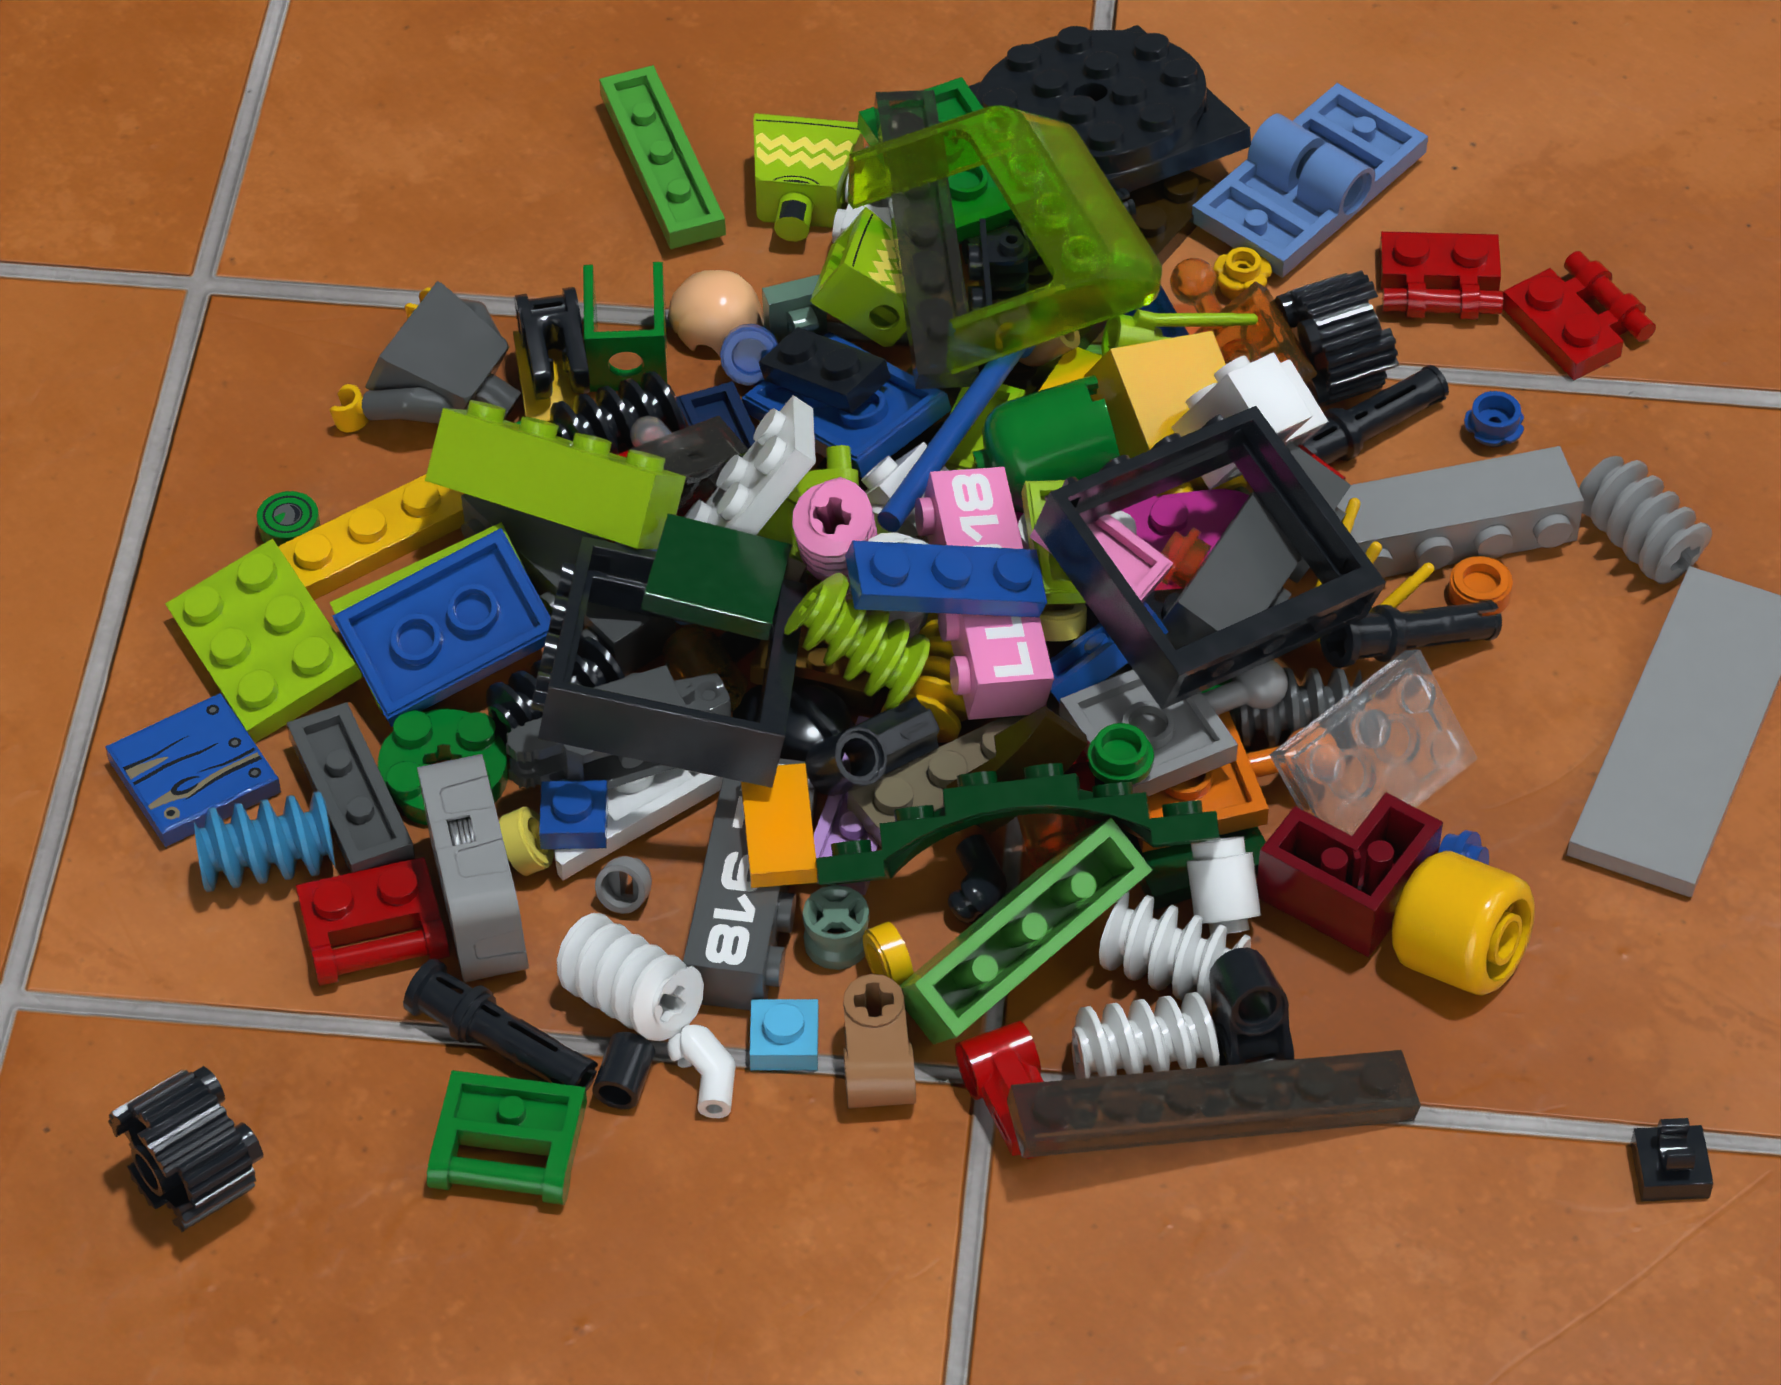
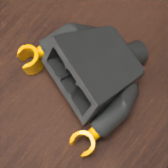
[329,281,522,433]

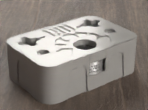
[417,754,529,983]

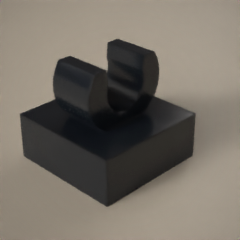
[1631,1118,1714,1202]

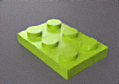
[165,538,363,743]

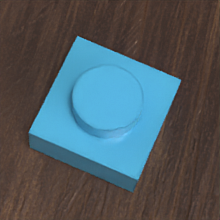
[750,999,819,1070]

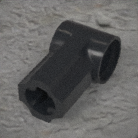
[805,697,940,796]

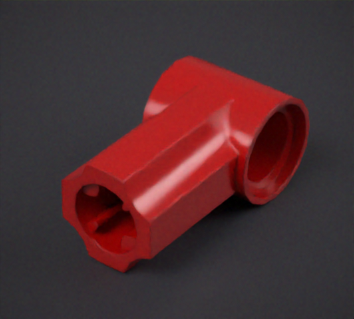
[955,1021,1066,1160]

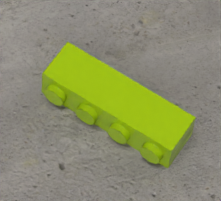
[425,400,686,549]

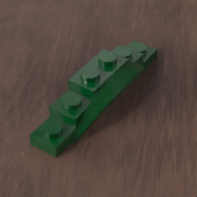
[816,763,1220,886]

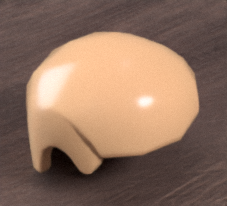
[668,270,764,356]

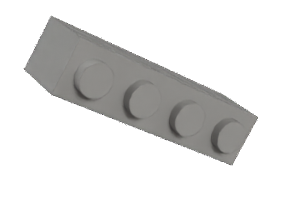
[1337,446,1584,578]

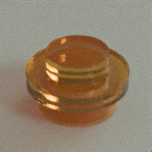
[1161,527,1212,589]

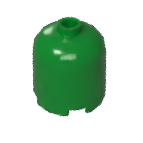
[973,375,1120,513]

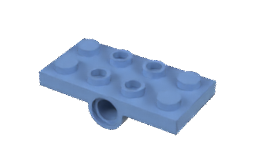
[1192,83,1428,278]

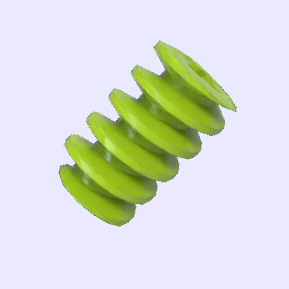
[784,573,931,710]

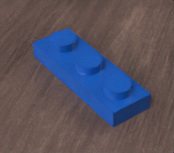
[845,540,1047,618]

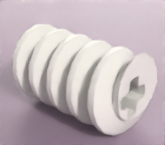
[1099,892,1251,1010]
[557,913,704,1041]
[1072,992,1219,1093]

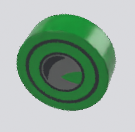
[257,491,321,546]

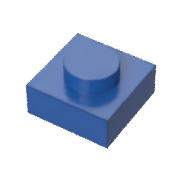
[539,780,608,849]

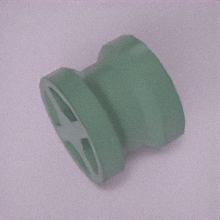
[803,885,869,970]

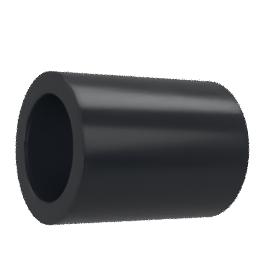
[592,1032,656,1109]

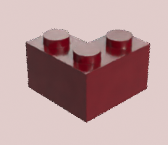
[1257,792,1443,958]

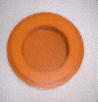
[1448,556,1513,617]

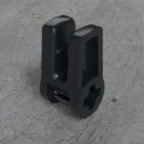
[514,287,590,400]

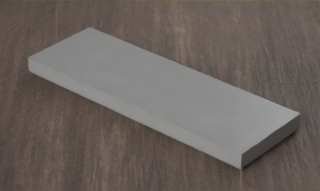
[1567,566,1781,898]

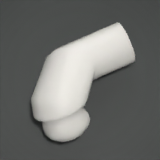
[667,1025,736,1118]

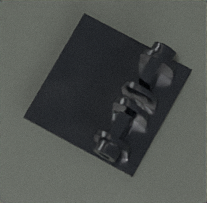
[967,218,1030,368]

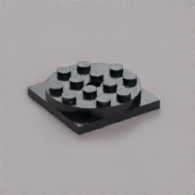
[969,25,1251,216]

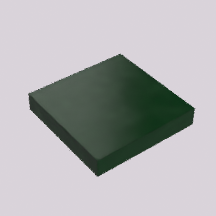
[641,513,792,641]

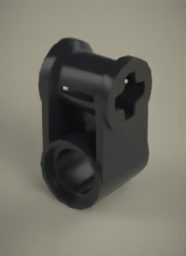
[1209,947,1295,1083]

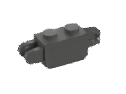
[506,665,731,789]

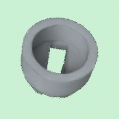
[595,856,652,914]

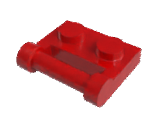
[296,857,450,986]

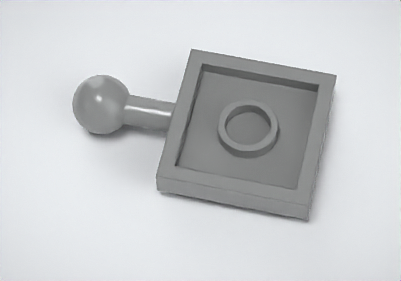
[1059,660,1288,796]

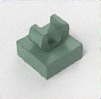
[762,275,827,344]

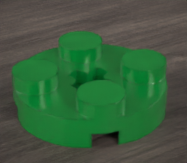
[378,709,509,826]

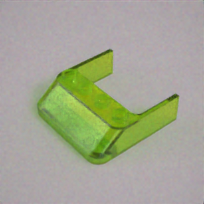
[848,105,1162,375]

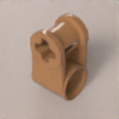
[843,974,916,1109]

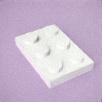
[684,395,816,535]

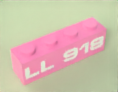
[915,467,1054,720]

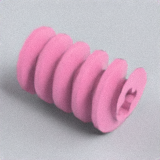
[792,477,878,583]

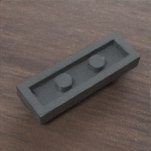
[287,702,415,873]

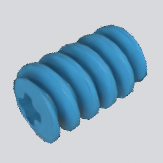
[194,791,336,892]

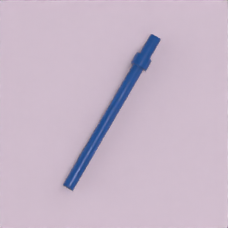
[877,291,1057,532]

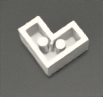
[1171,352,1329,490]

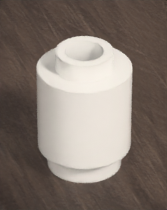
[1187,837,1261,935]

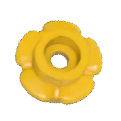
[1213,247,1272,302]

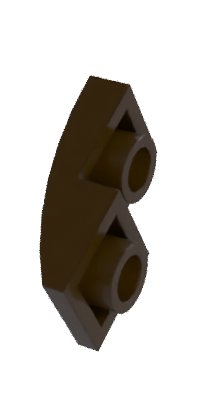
[946,706,1088,834]

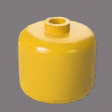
[1392,851,1535,996]

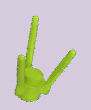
[1101,309,1258,356]

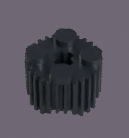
[1273,270,1399,407]
[108,1066,264,1232]

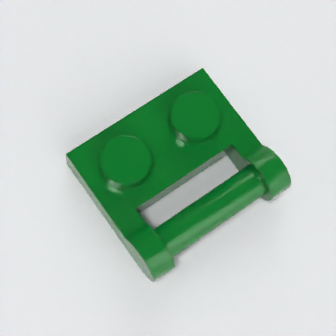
[427,1070,587,1205]

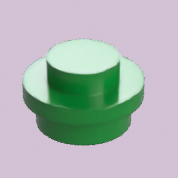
[1088,723,1154,785]

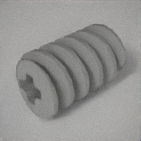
[1579,456,1713,584]

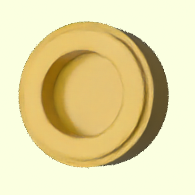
[863,921,914,985]

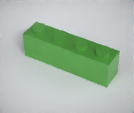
[899,818,1152,1045]

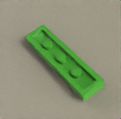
[599,65,726,249]

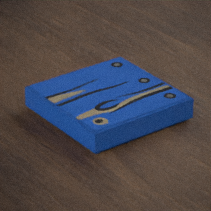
[105,693,281,847]

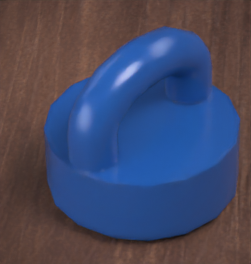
[720,324,778,386]

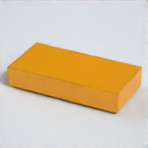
[741,763,818,888]

